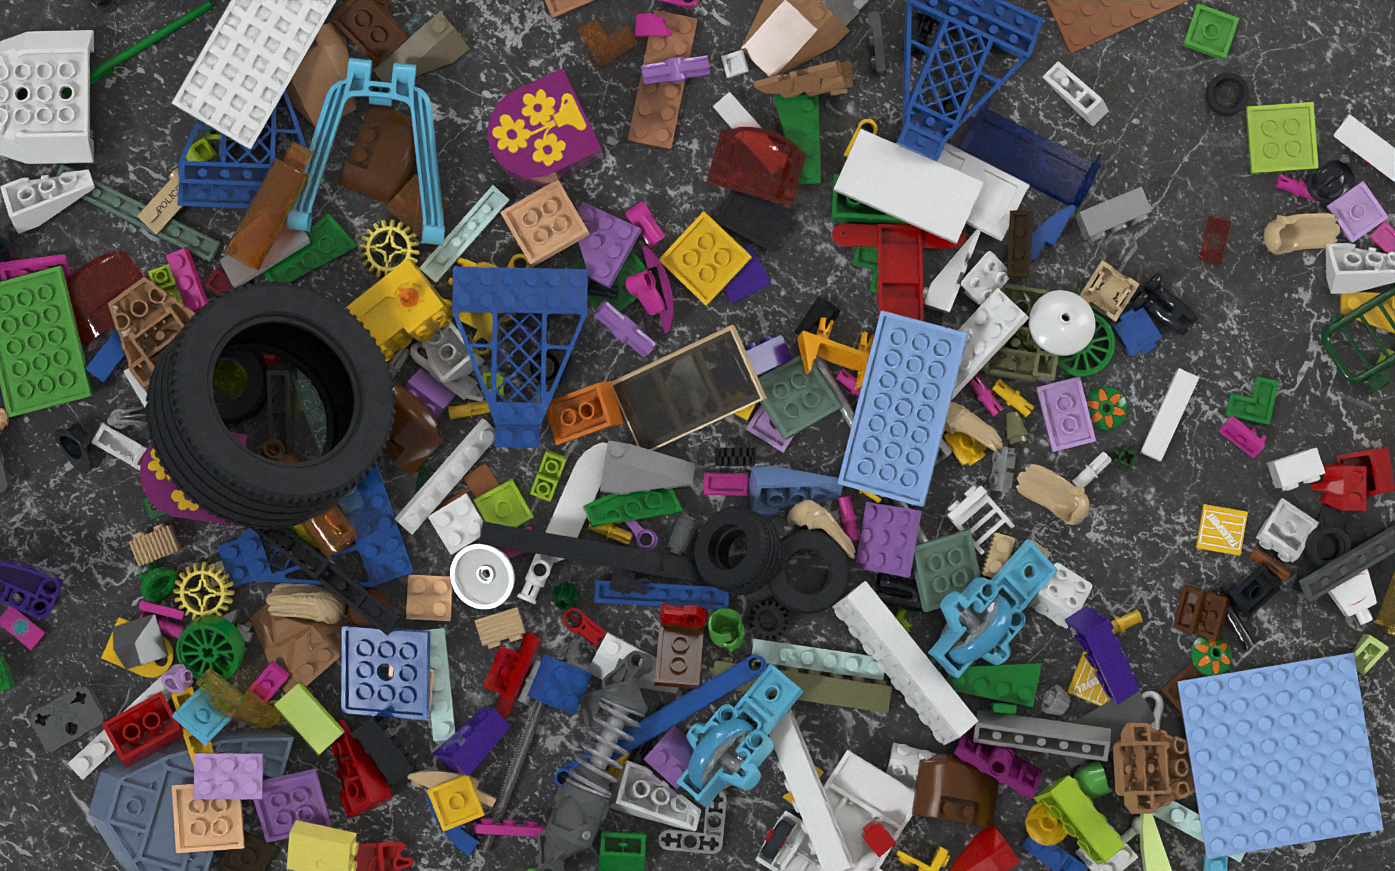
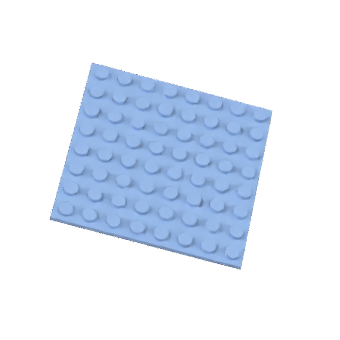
[1177,653,1383,859]

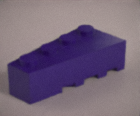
[1065,606,1140,705]

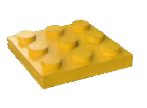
[659,211,753,306]

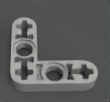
[658,791,727,854]

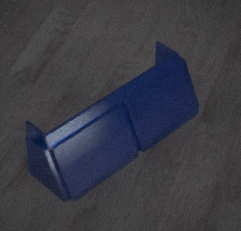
[959,99,1101,208]

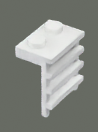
[946,485,1015,555]

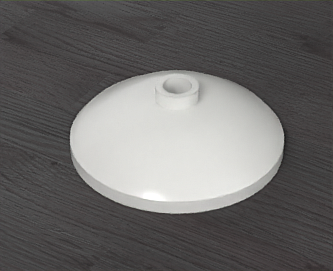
[1029,290,1095,356]
[450,543,515,609]

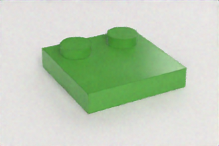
[1182,3,1239,60]

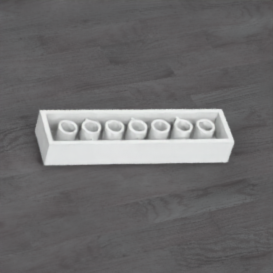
[832,581,978,745]

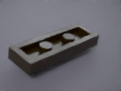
[1007,210,1033,278]

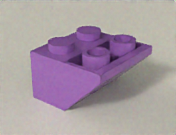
[404,368,456,421]

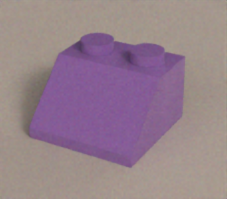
[644,726,694,789]

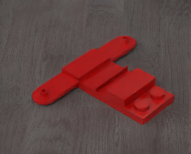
[832,224,966,321]

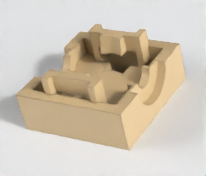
[1079,260,1139,322]

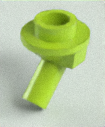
[895,607,913,633]

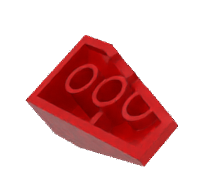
[331,720,393,819]
[949,824,1020,871]

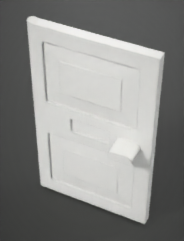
[937,143,1030,241]

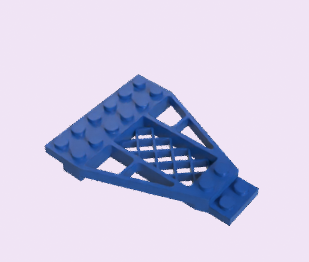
[896,0,1044,162]
[177,89,308,210]
[452,266,588,448]
[217,464,414,588]

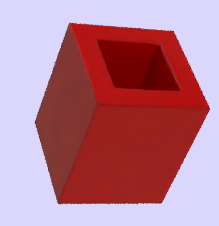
[861,820,896,857]

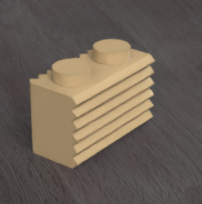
[129,522,183,567]
[980,533,1016,578]
[475,607,526,649]

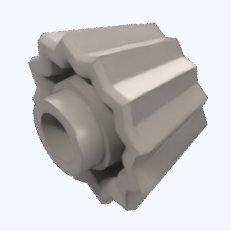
[1041,684,1071,715]

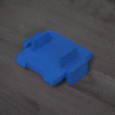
[1112,307,1163,357]

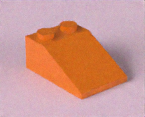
[546,381,624,445]

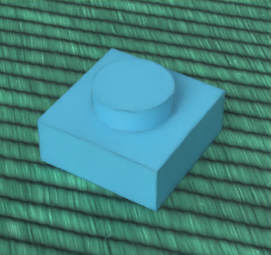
[1203,854,1228,871]

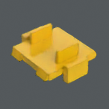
[943,432,987,466]

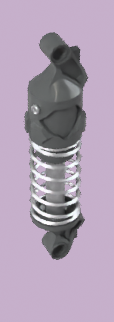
[535,650,655,871]

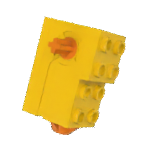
[345,258,454,362]

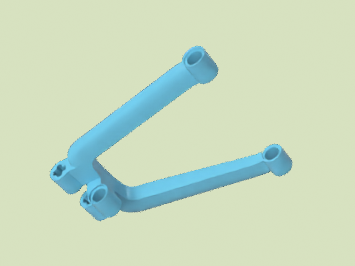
[287,58,445,245]

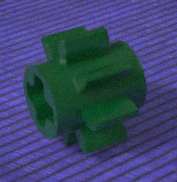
[1112,444,1140,471]
[551,582,580,610]

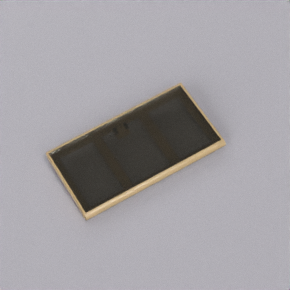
[611,325,767,451]

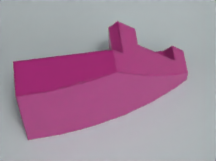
[635,13,672,38]

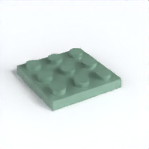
[749,355,841,441]
[912,529,984,612]

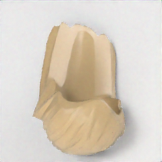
[1264,213,1340,255]
[944,401,1003,452]
[1016,464,1090,525]
[787,500,856,559]
[266,583,346,624]

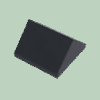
[1225,563,1281,619]

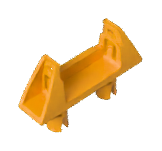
[797,318,875,391]

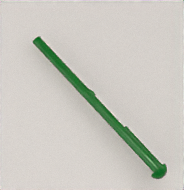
[61,0,213,99]

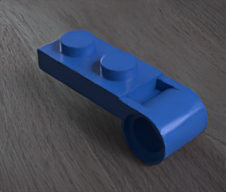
[1021,835,1089,871]

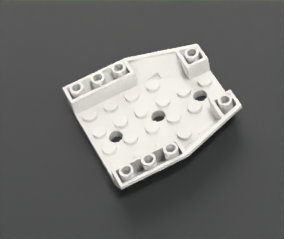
[0,30,94,164]

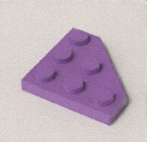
[577,202,641,288]

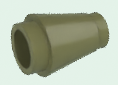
[1006,412,1029,446]

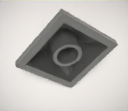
[113,614,169,670]

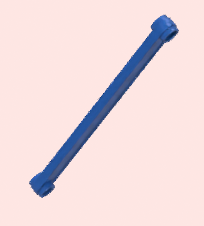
[555,655,767,786]

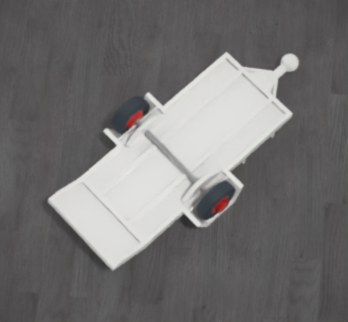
[755,750,915,871]

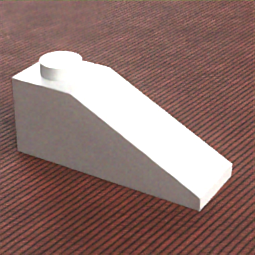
[1043,61,1109,126]

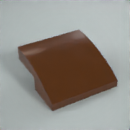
[1173,585,1230,641]

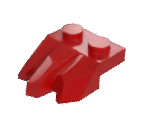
[1311,464,1367,511]
[354,842,414,871]

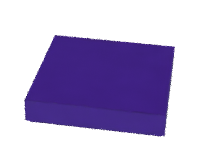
[724,244,771,303]

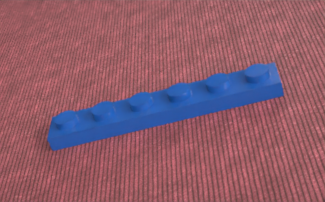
[595,580,729,609]

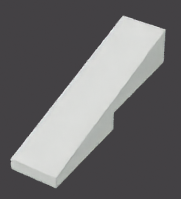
[713,92,790,174]
[1140,368,1199,462]
[91,422,147,470]

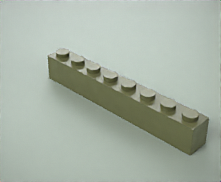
[712,656,892,713]

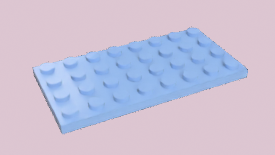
[837,310,968,507]

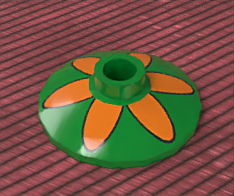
[1086,386,1127,430]
[1191,636,1232,676]

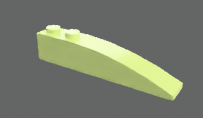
[1140,813,1172,871]

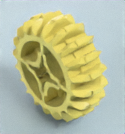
[359,220,420,278]
[174,561,235,620]

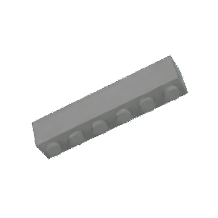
[973,710,1111,761]

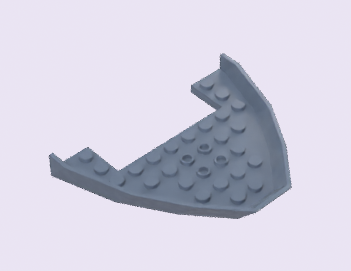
[88,729,297,871]

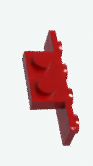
[483,632,540,720]

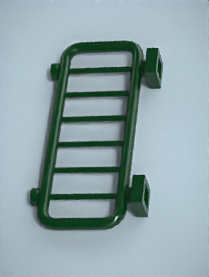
[1321,285,1395,395]

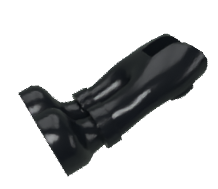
[1131,272,1198,336]
[875,572,935,612]

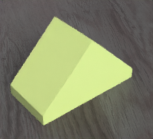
[1352,634,1389,675]

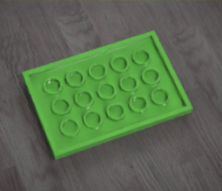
[0,266,94,418]

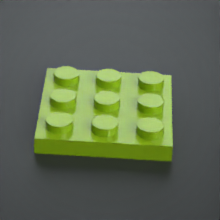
[1246,102,1319,174]

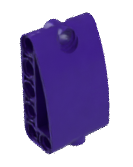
[0,557,64,619]

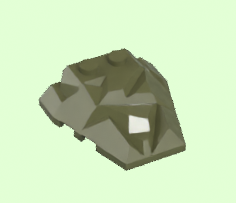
[980,283,1058,382]

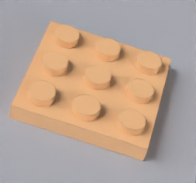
[500,180,590,267]
[172,783,245,853]

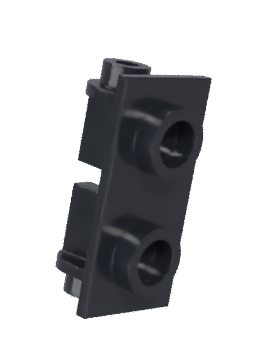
[902,12,933,61]

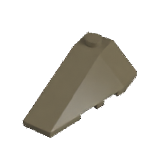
[373,11,470,83]

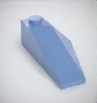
[749,466,843,517]

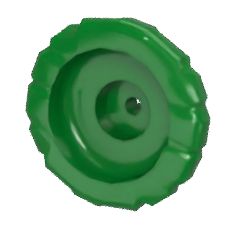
[138,562,179,603]

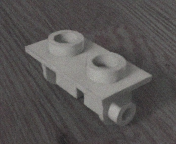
[989,447,1016,493]

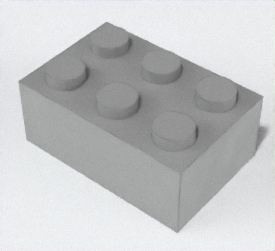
[1075,186,1152,242]

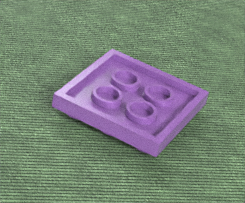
[854,502,922,578]
[253,768,332,843]

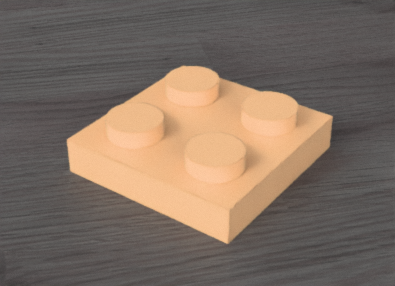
[406,575,453,621]

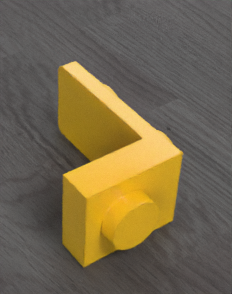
[896,845,950,871]

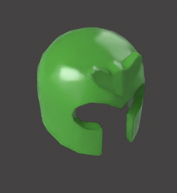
[708,608,745,653]
[1073,761,1113,800]

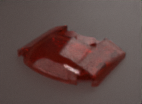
[707,127,806,207]
[66,251,145,347]

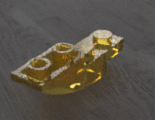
[195,668,283,729]

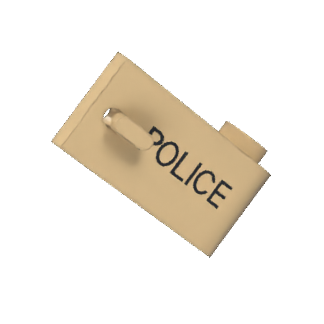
[137,168,183,235]

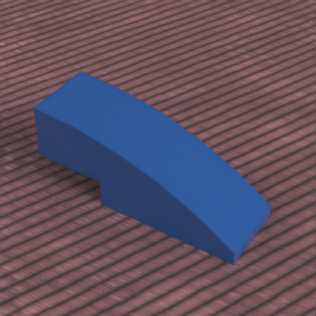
[1031,205,1076,262]
[86,330,126,383]
[427,796,480,856]

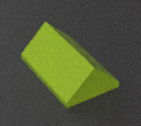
[274,682,345,756]

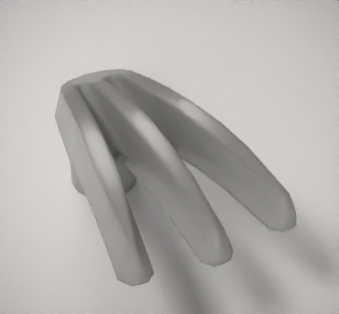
[107,406,148,426]

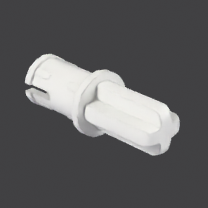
[1072,452,1112,488]

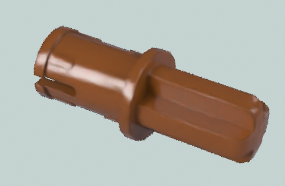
[1249,546,1292,581]

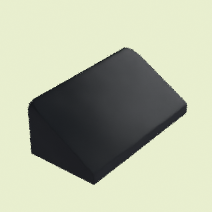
[795,296,841,336]

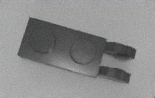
[867,10,887,75]

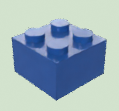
[527,654,592,715]

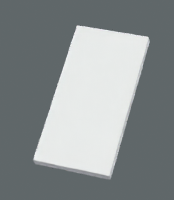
[833,129,984,244]

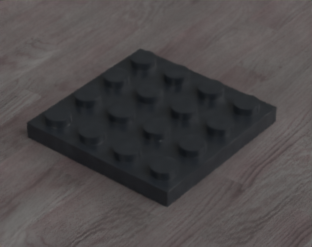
[1291,506,1395,621]

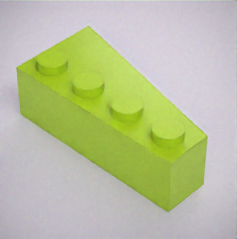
[1033,775,1125,865]

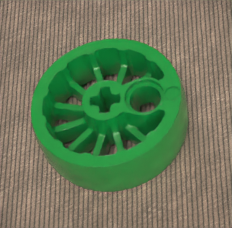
[1057,312,1115,377]
[176,615,245,683]

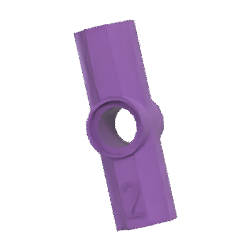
[641,55,710,85]
[593,300,656,358]

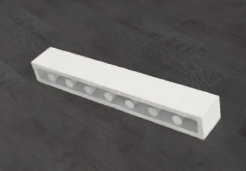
[769,708,855,871]

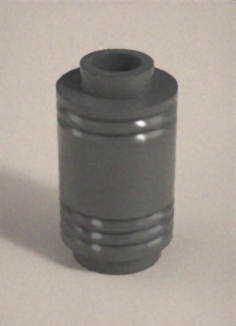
[667,513,699,556]

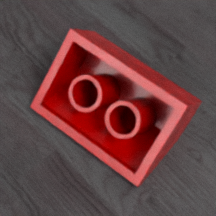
[102,691,184,768]

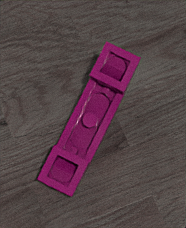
[642,246,673,334]

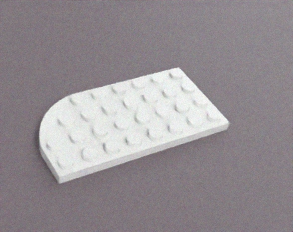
[171,0,336,150]

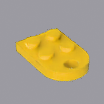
[101,617,174,678]

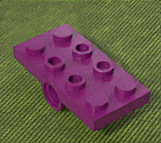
[954,728,1043,799]

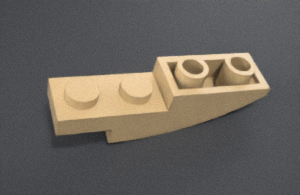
[408,770,497,809]

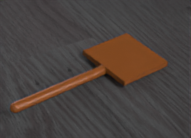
[429,463,500,516]

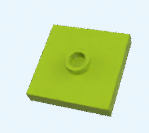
[473,479,534,527]

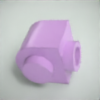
[161,664,194,693]

